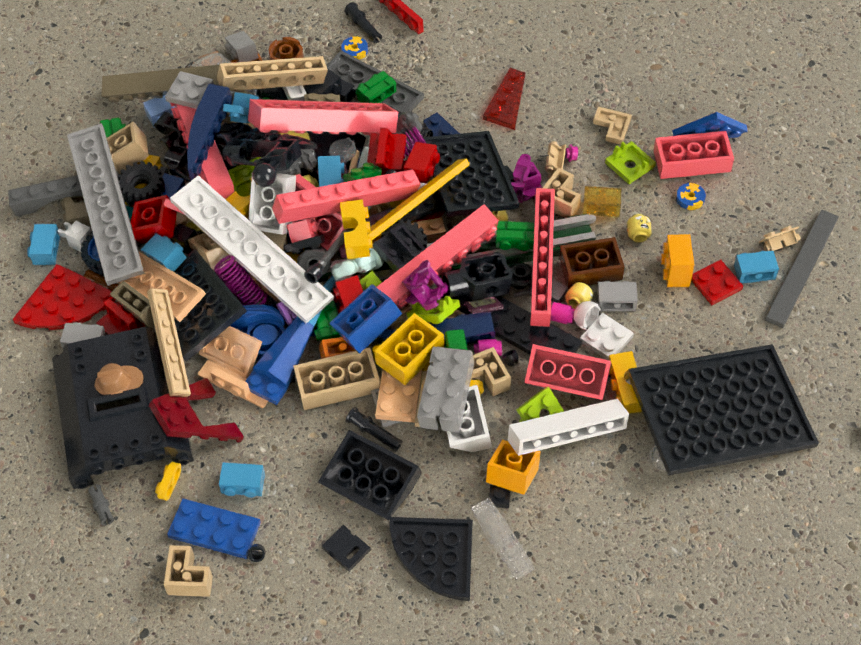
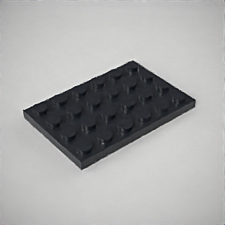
[423,131,520,217]
[174,249,247,361]

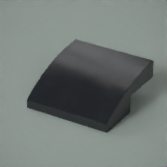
[373,224,425,272]

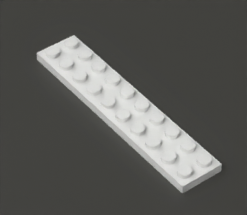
[170,176,334,323]

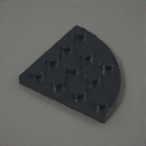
[390,517,473,601]

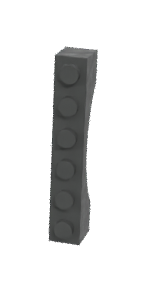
[8,168,118,216]

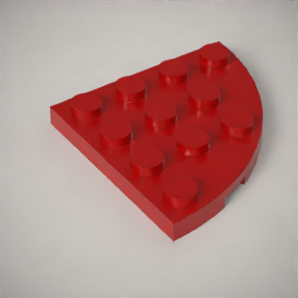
[13,264,115,330]

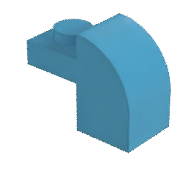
[223,92,259,123]

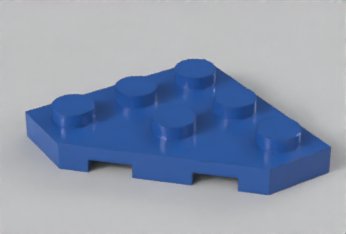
[672,112,748,138]

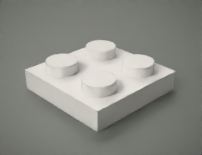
[580,313,634,360]

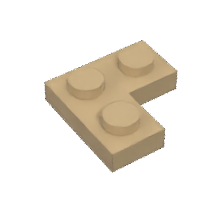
[593,107,632,145]

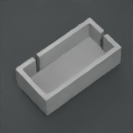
[417,346,474,433]

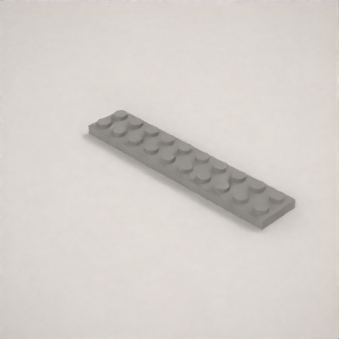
[67,123,145,286]

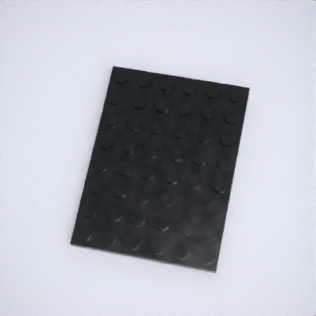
[627,344,819,476]

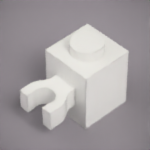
[57,221,92,253]

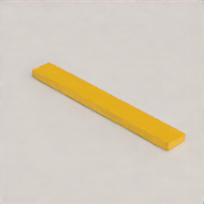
[367,159,469,240]

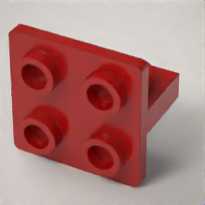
[367,128,407,170]
[96,298,145,335]

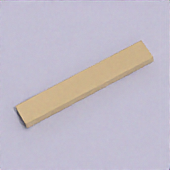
[147,288,191,397]

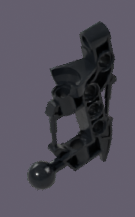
[153,112,246,182]
[214,122,318,187]

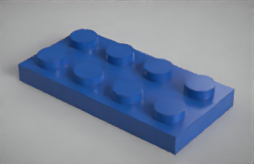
[167,499,261,559]

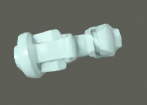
[331,248,384,281]

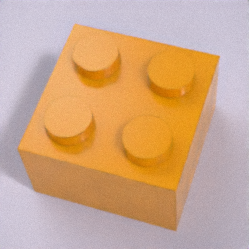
[661,234,694,287]
[486,439,541,495]

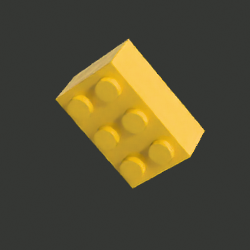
[375,313,444,385]

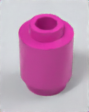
[550,302,575,325]
[474,339,502,356]

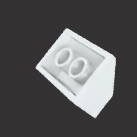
[249,173,296,235]
[447,385,492,452]

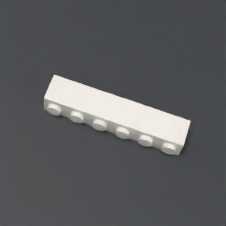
[508,399,629,456]

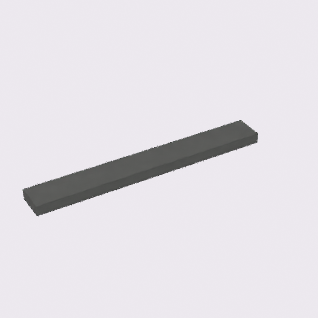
[765,210,839,328]

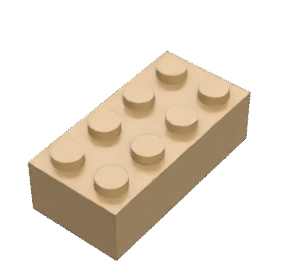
[293,348,380,410]

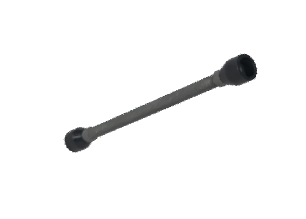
[304,169,397,284]

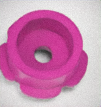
[565,144,578,162]

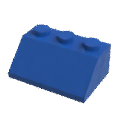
[329,284,402,354]

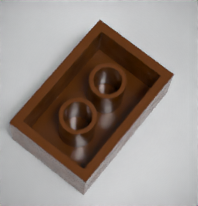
[559,237,625,289]

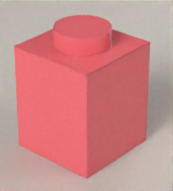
[287,217,319,243]

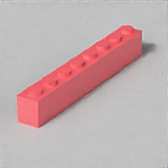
[272,170,420,224]
[530,188,555,327]

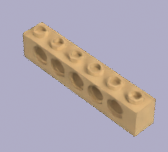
[217,56,328,91]

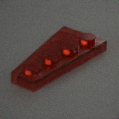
[483,68,526,130]

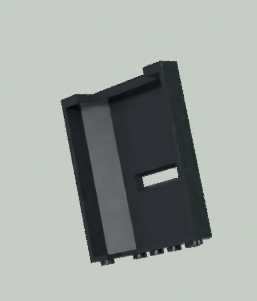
[52,327,194,489]

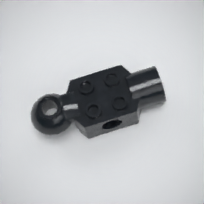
[442,252,532,301]

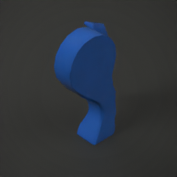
[230,304,285,361]

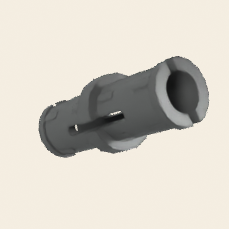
[88,484,114,526]

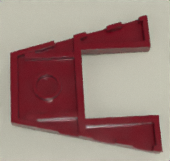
[149,378,244,443]

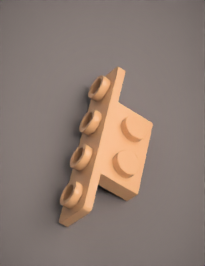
[198,360,268,408]

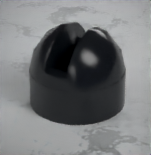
[502,350,519,366]
[248,544,266,562]

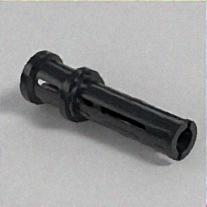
[344,2,382,43]
[345,407,403,452]

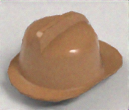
[95,363,143,395]

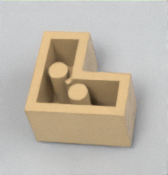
[543,168,581,218]
[471,347,511,396]
[164,545,213,597]

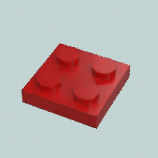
[691,259,743,306]

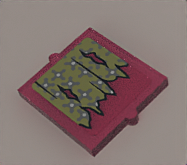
[464,297,504,314]

